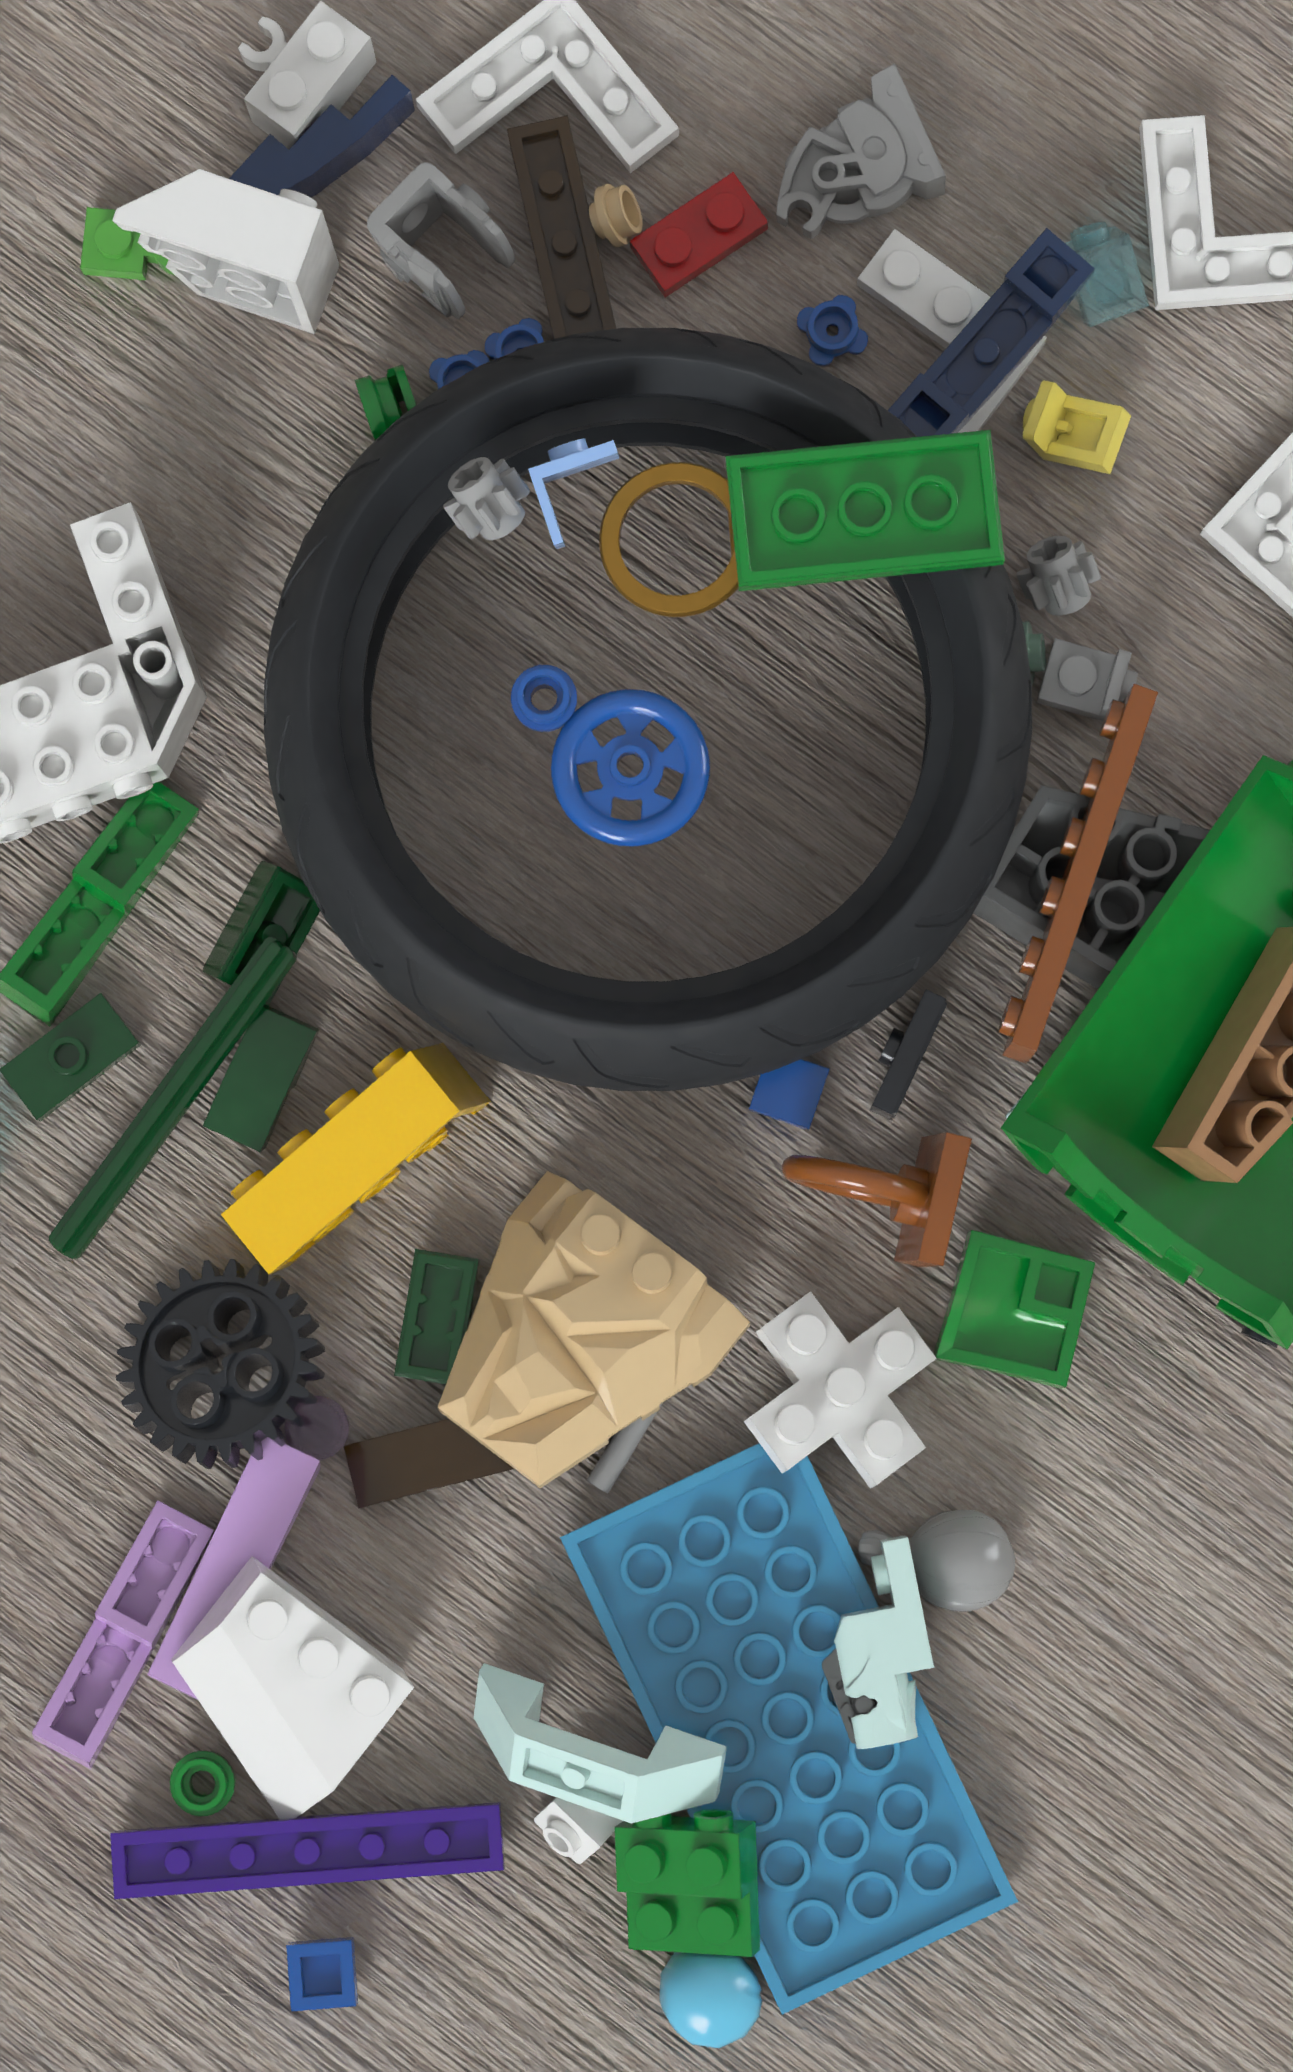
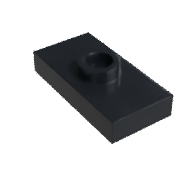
[870,989,948,1120]

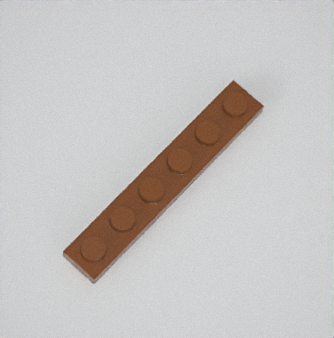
[998,684,1158,1064]

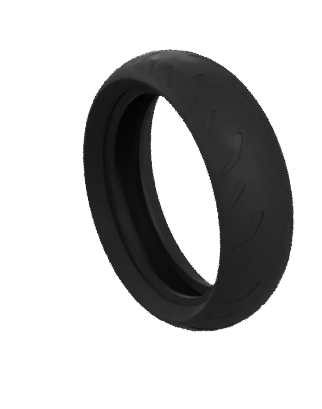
[264,328,1032,1091]

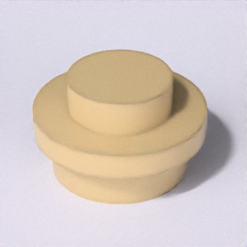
[589,184,643,247]

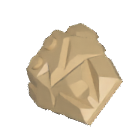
[438,1171,750,1488]

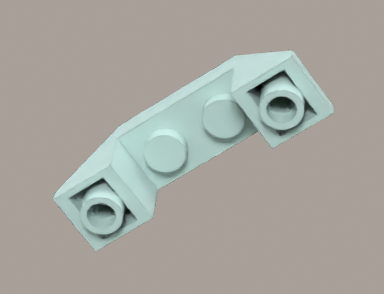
[474,1663,727,1823]

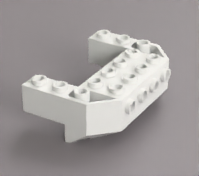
[0,502,207,844]

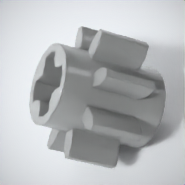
[443,457,530,540]
[1017,536,1101,616]

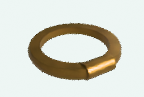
[599,462,738,617]

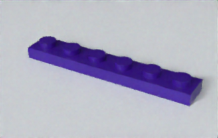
[110,1802,505,1899]

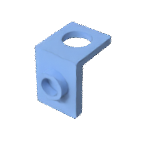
[528,438,619,549]

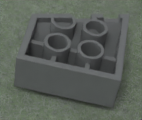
[973,785,1210,989]

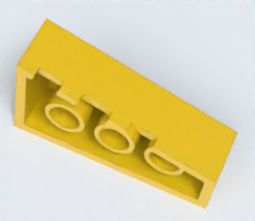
[221,1043,491,1274]

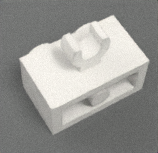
[238,1,376,149]

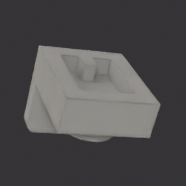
[1036,638,1138,721]

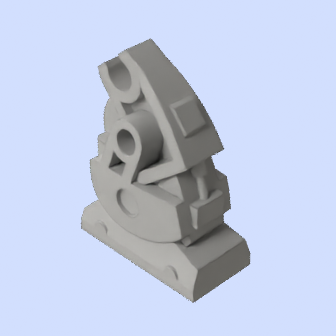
[776,64,946,239]

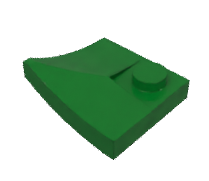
[933,1230,1095,1389]

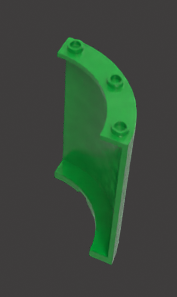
[1001,755,1293,1350]

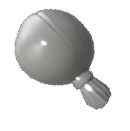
[859,1510,1016,1612]

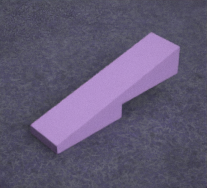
[147,1437,321,1700]
[32,1500,214,1769]

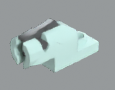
[822,1535,934,1749]

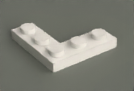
[415,0,679,173]
[1139,115,1293,310]
[857,229,1047,433]
[1200,433,1293,617]

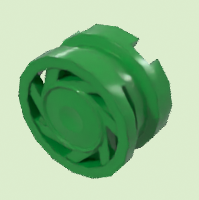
[354,364,416,441]

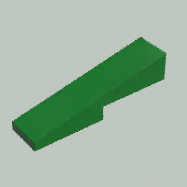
[0,782,199,1027]

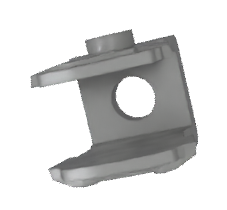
[367,162,515,320]

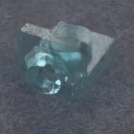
[1066,222,1149,327]

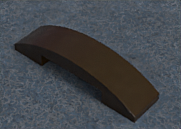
[344,1419,608,1508]

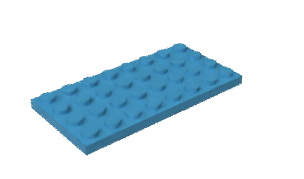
[560,1443,1018,2014]

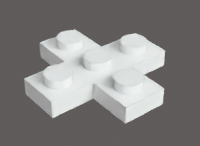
[744,1291,937,1489]

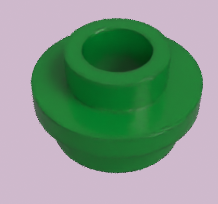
[170,1750,235,1816]

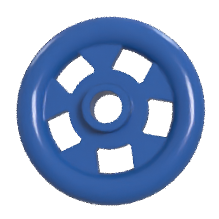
[551,689,710,847]

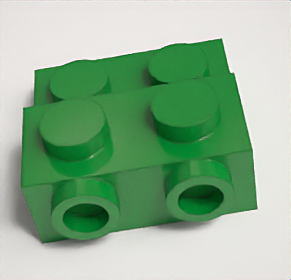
[615,1809,760,1957]

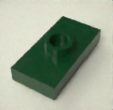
[0,993,141,1122]
[394,1249,480,1384]

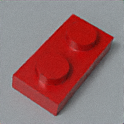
[630,172,768,298]

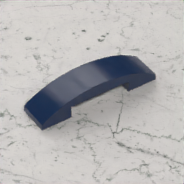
[888,228,1095,437]

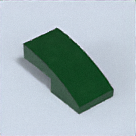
[203,1005,319,1153]

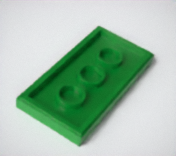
[725,430,1005,591]

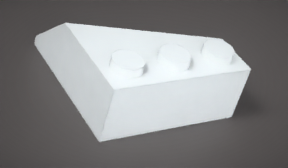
[112,169,339,334]
[171,1556,414,1819]

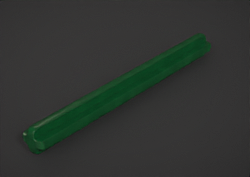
[49,937,297,1260]

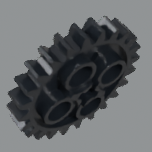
[116,1259,325,1469]

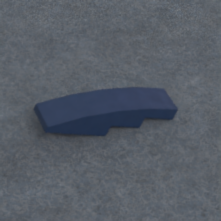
[229,75,415,198]

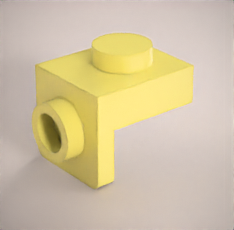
[1023,380,1131,474]

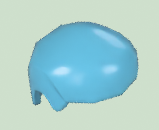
[659,1952,762,2048]

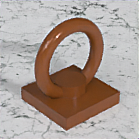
[782,1132,972,1267]

